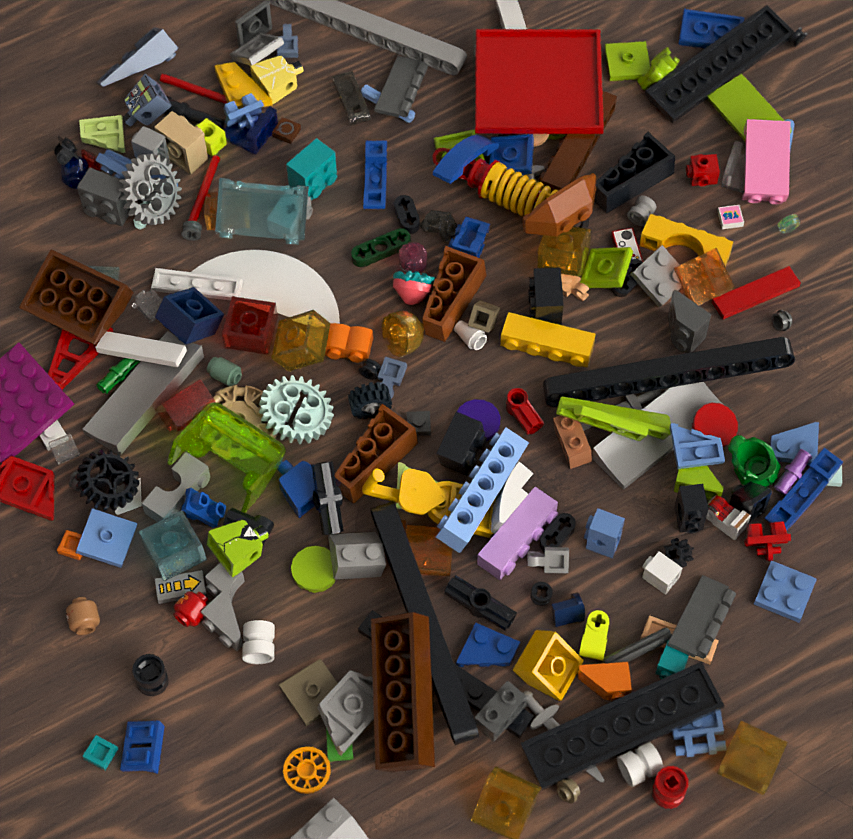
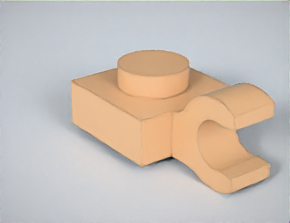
[561,267,589,301]

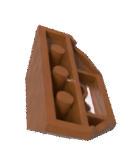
[523,173,596,236]

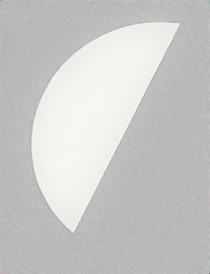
[191,250,340,330]

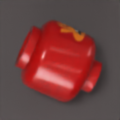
[173,591,209,627]

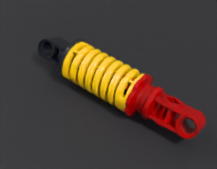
[433,148,589,232]

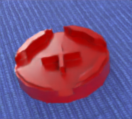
[692,403,738,447]

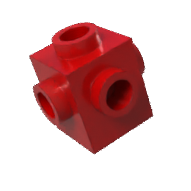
[686,154,720,186]

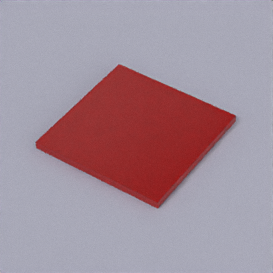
[475,29,604,134]

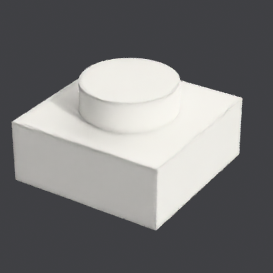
[39,420,68,451]

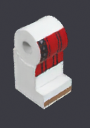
[706,495,751,540]

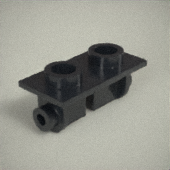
[54,136,79,165]

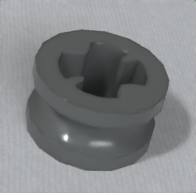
[182,221,202,241]

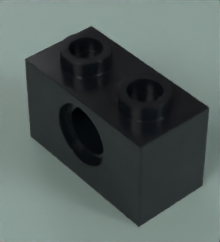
[674,484,709,534]

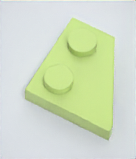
[79,115,126,153]

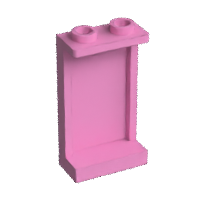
[742,119,790,204]

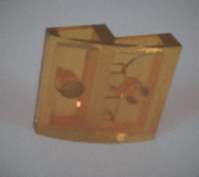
[674,248,735,305]
[406,525,453,576]

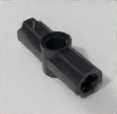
[311,461,344,535]
[444,575,517,631]

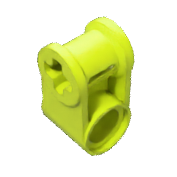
[579,610,609,661]

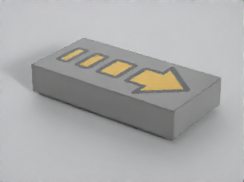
[155,570,207,604]

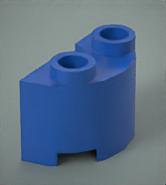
[448,217,490,258]

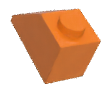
[577,662,632,701]

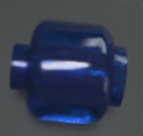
[61,156,89,189]

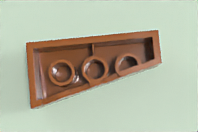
[422,246,487,342]
[335,404,418,504]

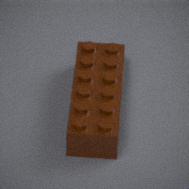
[371,612,435,772]

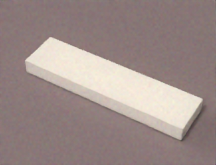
[151,268,243,302]
[96,331,187,367]

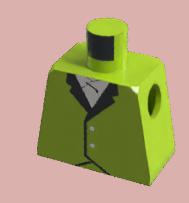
[207,520,269,578]

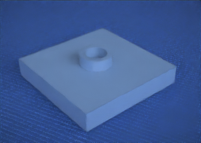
[76,508,137,568]

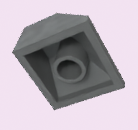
[235,0,272,47]

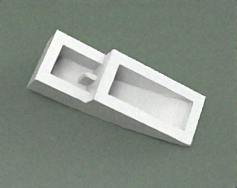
[491,462,534,534]

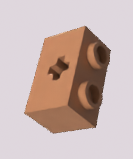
[553,415,592,469]

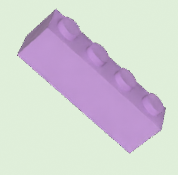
[477,487,558,580]

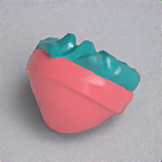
[393,270,435,305]

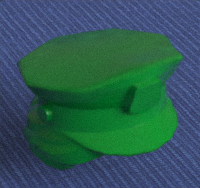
[728,435,781,487]

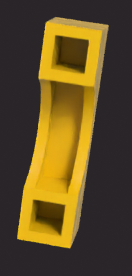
[639,214,733,274]

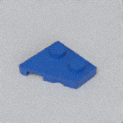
[456,623,520,667]

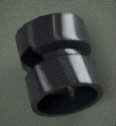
[132,654,169,696]

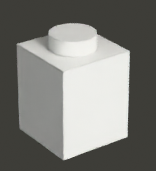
[642,552,682,595]

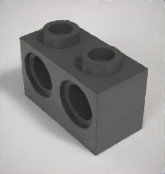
[475,681,527,742]

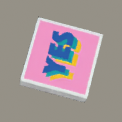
[717,205,744,229]

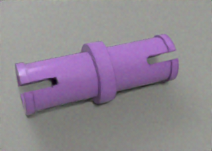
[774,449,812,495]

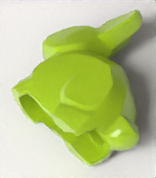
[638,47,679,91]

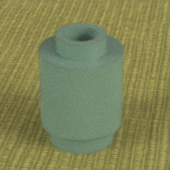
[207,357,242,386]

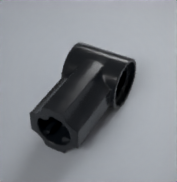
[223,507,274,545]

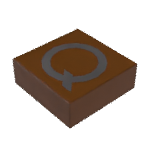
[272,117,301,144]

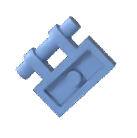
[672,710,727,758]

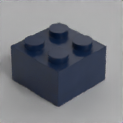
[155,287,224,345]

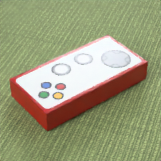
[611,227,643,269]

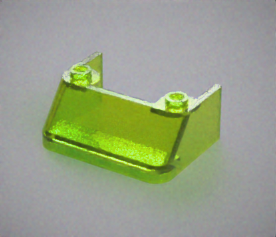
[167,403,286,513]

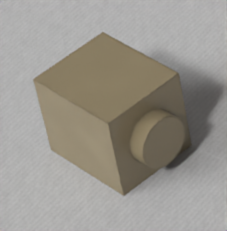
[468,301,501,333]

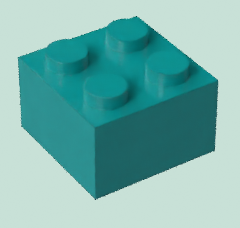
[286,138,337,200]

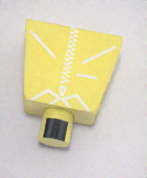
[250,56,304,105]

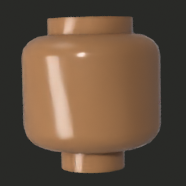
[66,597,100,635]

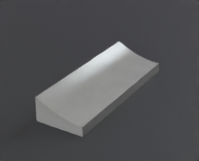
[83,331,204,454]
[592,382,724,490]

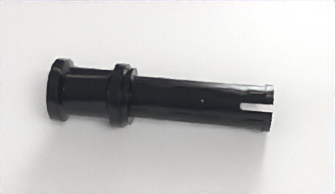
[163,96,225,129]

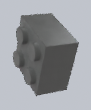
[77,168,130,227]

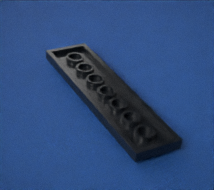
[644,5,795,123]
[521,661,725,791]

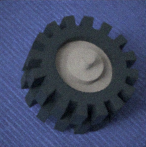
[348,382,392,419]

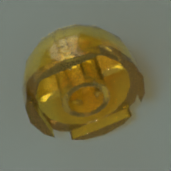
[381,310,424,357]

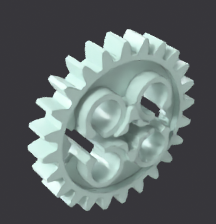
[259,375,334,444]

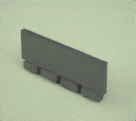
[374,56,428,117]
[667,575,736,658]

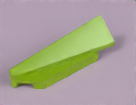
[556,397,671,442]

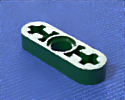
[351,228,411,267]

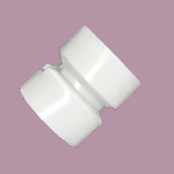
[242,620,275,664]
[617,742,664,787]

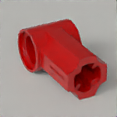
[506,388,544,435]

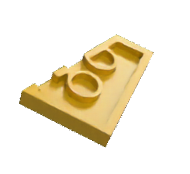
[215,62,272,109]

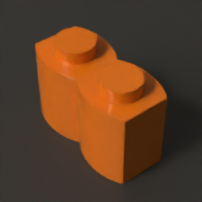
[323,323,373,363]

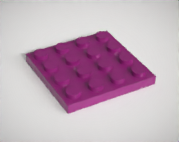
[0,342,75,463]

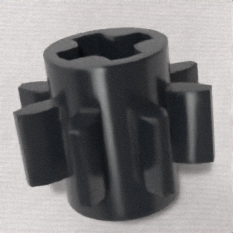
[664,538,694,567]

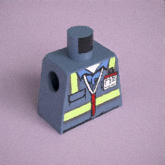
[122,74,172,127]

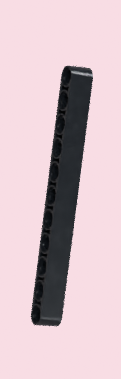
[543,337,795,407]
[370,501,479,745]

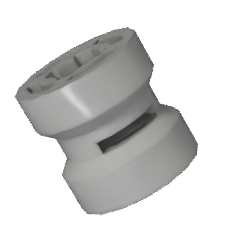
[627,195,657,226]

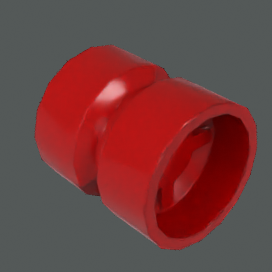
[652,766,689,809]

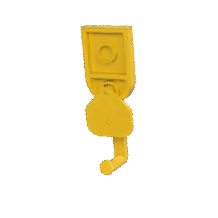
[362,469,496,538]

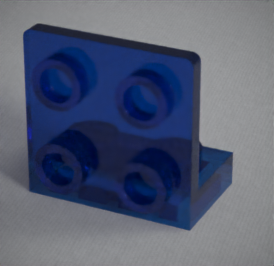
[224,106,278,155]

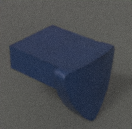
[552,592,585,627]

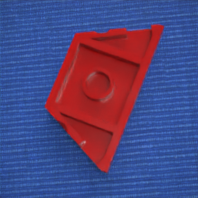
[0,456,55,521]

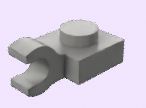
[527,547,569,573]

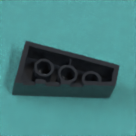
[594,131,675,214]

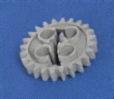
[119,154,182,225]

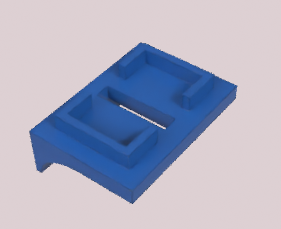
[120,721,165,774]

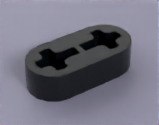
[394,195,420,234]
[611,259,642,297]
[540,513,576,552]

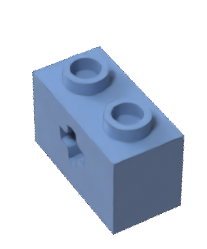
[584,508,625,559]

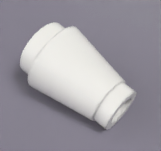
[454,320,487,350]

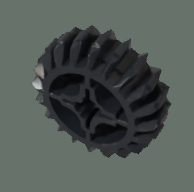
[75,449,140,512]

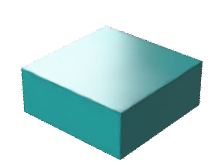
[82,735,119,770]

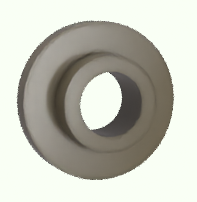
[557,778,580,803]

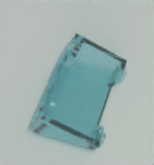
[215,178,309,245]

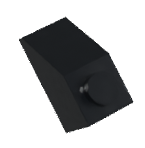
[729,481,772,524]

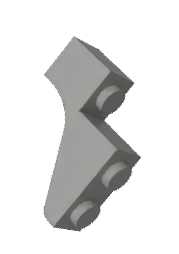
[201,563,245,651]

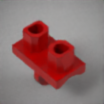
[744,521,791,561]

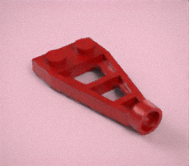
[48,327,114,389]

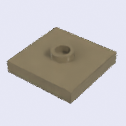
[279,659,338,726]

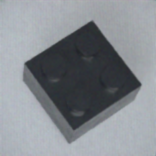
[528,268,564,325]
[436,412,487,476]

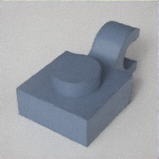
[277,24,298,58]

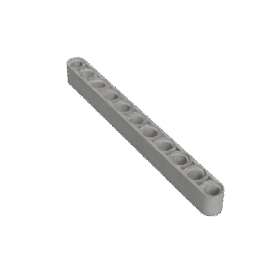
[268,0,467,75]

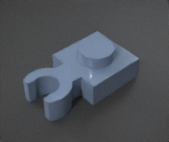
[378,357,407,399]

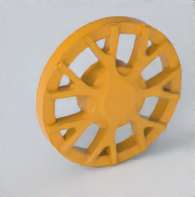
[283,747,331,794]

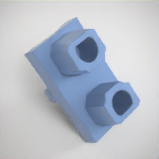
[224,93,264,131]

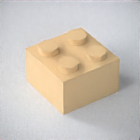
[154,111,208,175]

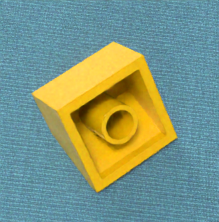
[513,630,584,701]

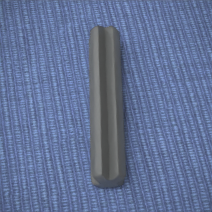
[604,627,672,663]

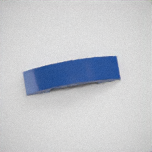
[433,135,499,184]
[363,141,387,209]
[765,448,843,531]

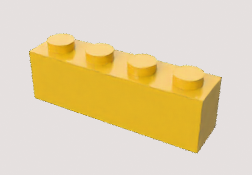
[501,312,596,368]

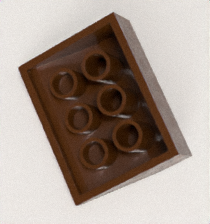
[19,249,134,345]

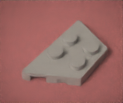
[317,670,374,756]

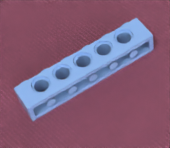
[436,428,529,553]

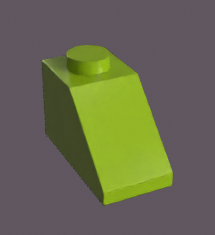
[674,466,723,500]

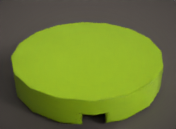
[291,546,336,593]

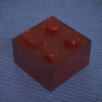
[222,296,278,355]
[155,379,216,432]

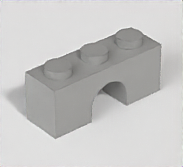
[142,452,210,528]

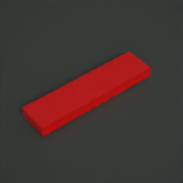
[712,266,801,320]

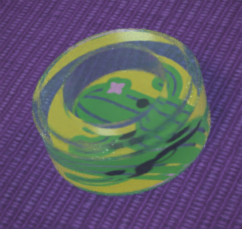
[777,214,800,233]

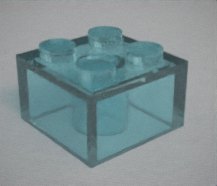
[139,510,207,581]

